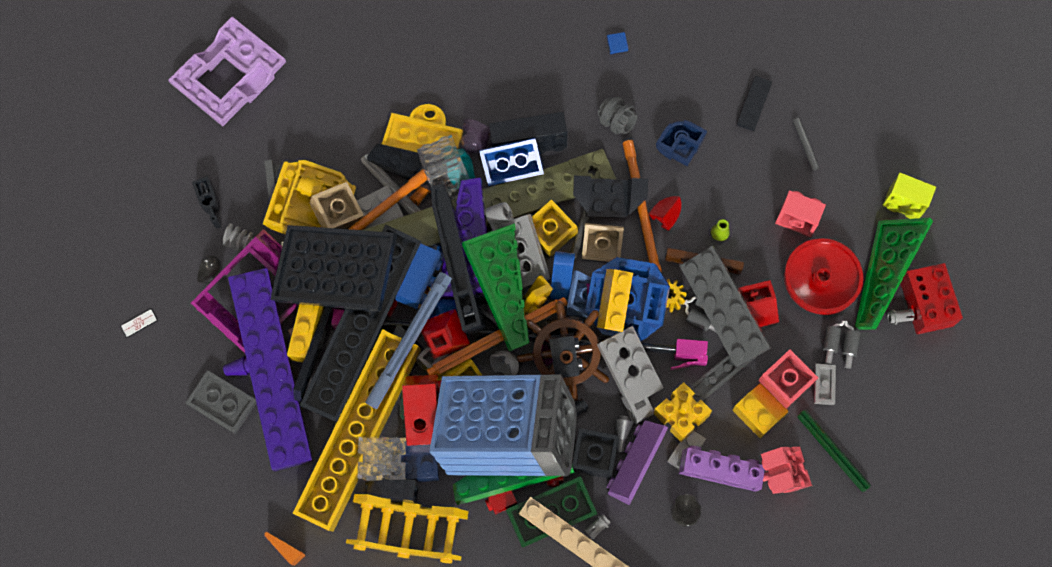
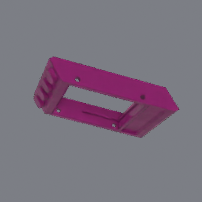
[191,229,299,353]

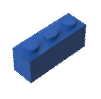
[396,243,443,309]

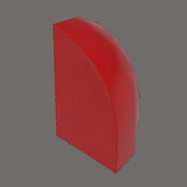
[648,196,682,231]

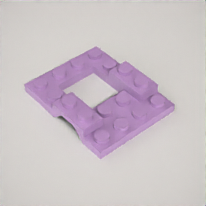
[168,17,286,126]

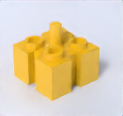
[654,382,712,442]

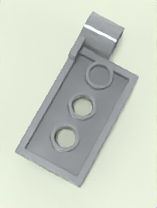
[485,202,551,288]
[597,326,663,424]

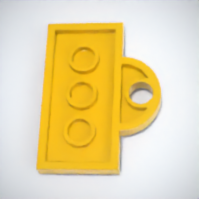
[382,104,463,159]

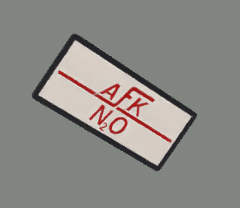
[120,308,158,338]

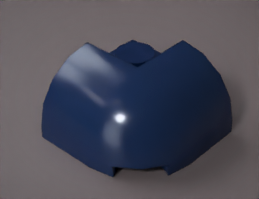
[656,120,707,167]

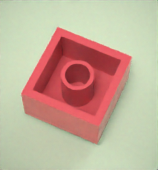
[775,190,826,237]
[758,350,818,409]

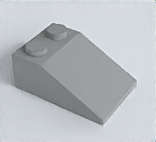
[357,185,403,229]

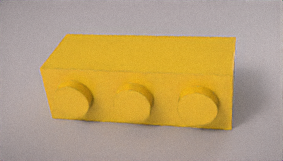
[597,269,633,332]
[287,304,324,362]

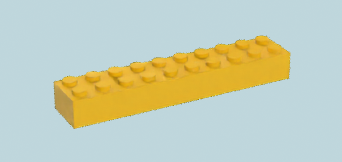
[293,329,421,532]

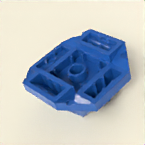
[585,257,670,342]

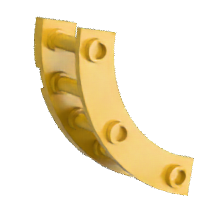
[346,494,469,564]

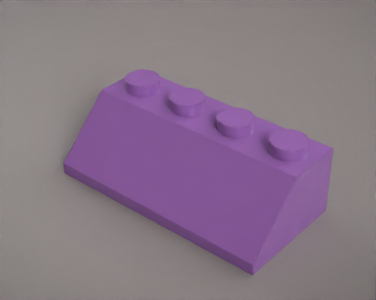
[606,421,668,505]

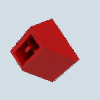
[738,280,779,327]

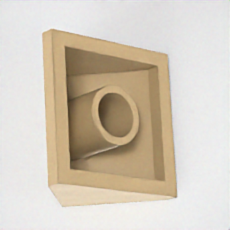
[582,223,624,262]

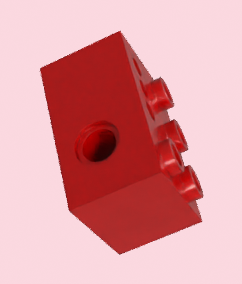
[900,263,963,335]
[402,374,442,446]

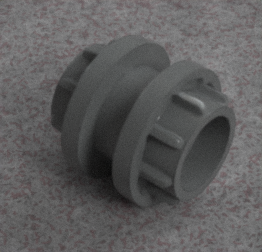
[598,97,638,134]

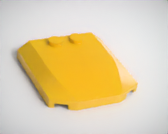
[263,160,356,234]

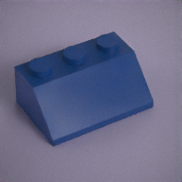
[479,138,544,186]

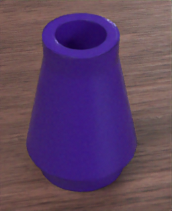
[223,356,250,376]

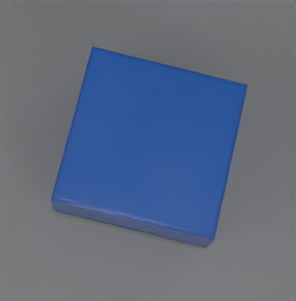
[607,32,628,54]

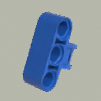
[550,251,575,302]

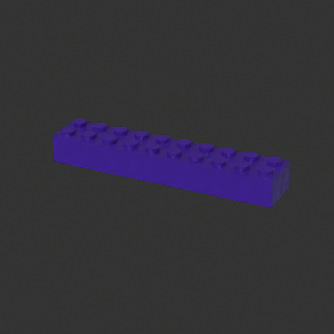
[228,268,313,471]

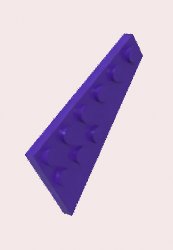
[440,178,487,299]

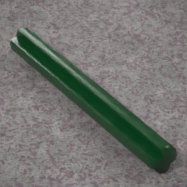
[797,410,871,492]

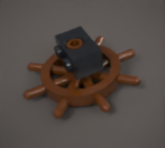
[516,301,609,401]

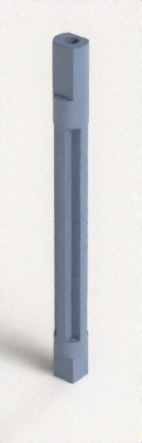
[365,272,452,409]

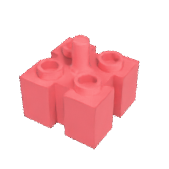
[761,447,812,494]

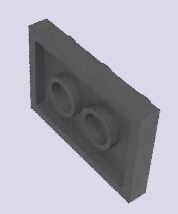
[185,370,256,434]

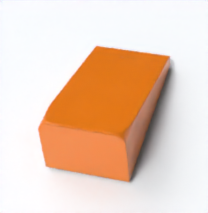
[264,532,305,566]

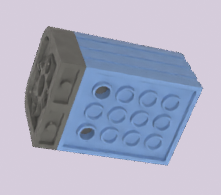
[430,375,577,476]

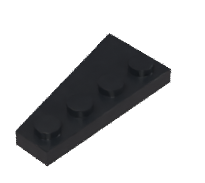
[367,143,447,191]

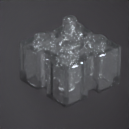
[358,436,406,481]

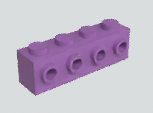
[678,446,765,492]

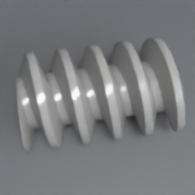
[223,223,256,259]

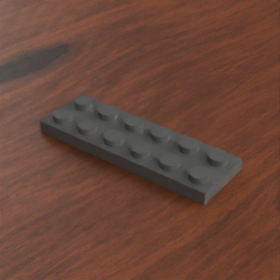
[680,246,772,367]

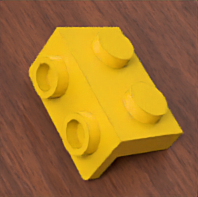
[524,275,553,316]

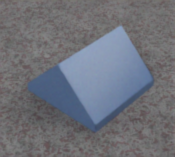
[566,270,591,319]

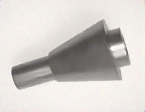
[614,415,634,453]

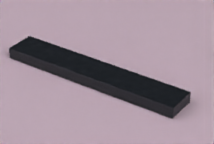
[293,307,337,402]

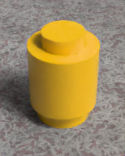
[297,176,327,198]

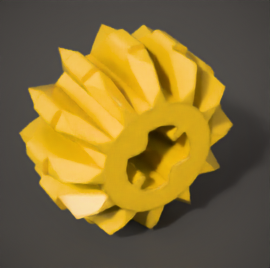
[666,279,686,313]

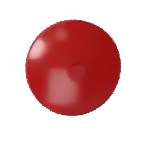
[784,238,863,315]

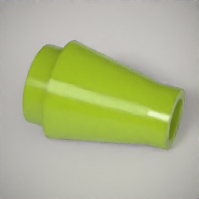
[711,219,730,241]

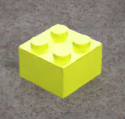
[883,173,936,219]

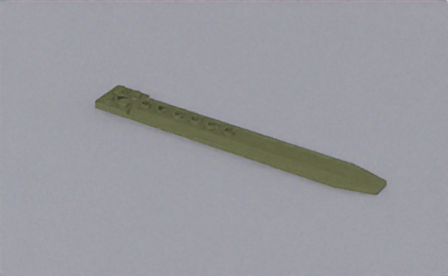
[363,149,616,248]

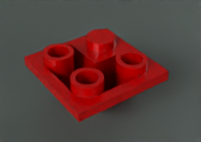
[421,309,470,360]

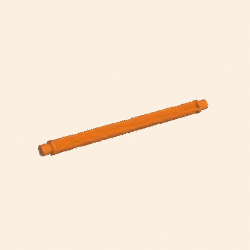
[426,297,568,375]

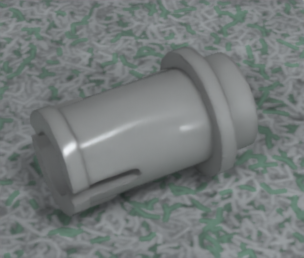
[887,309,914,325]
[585,514,611,540]

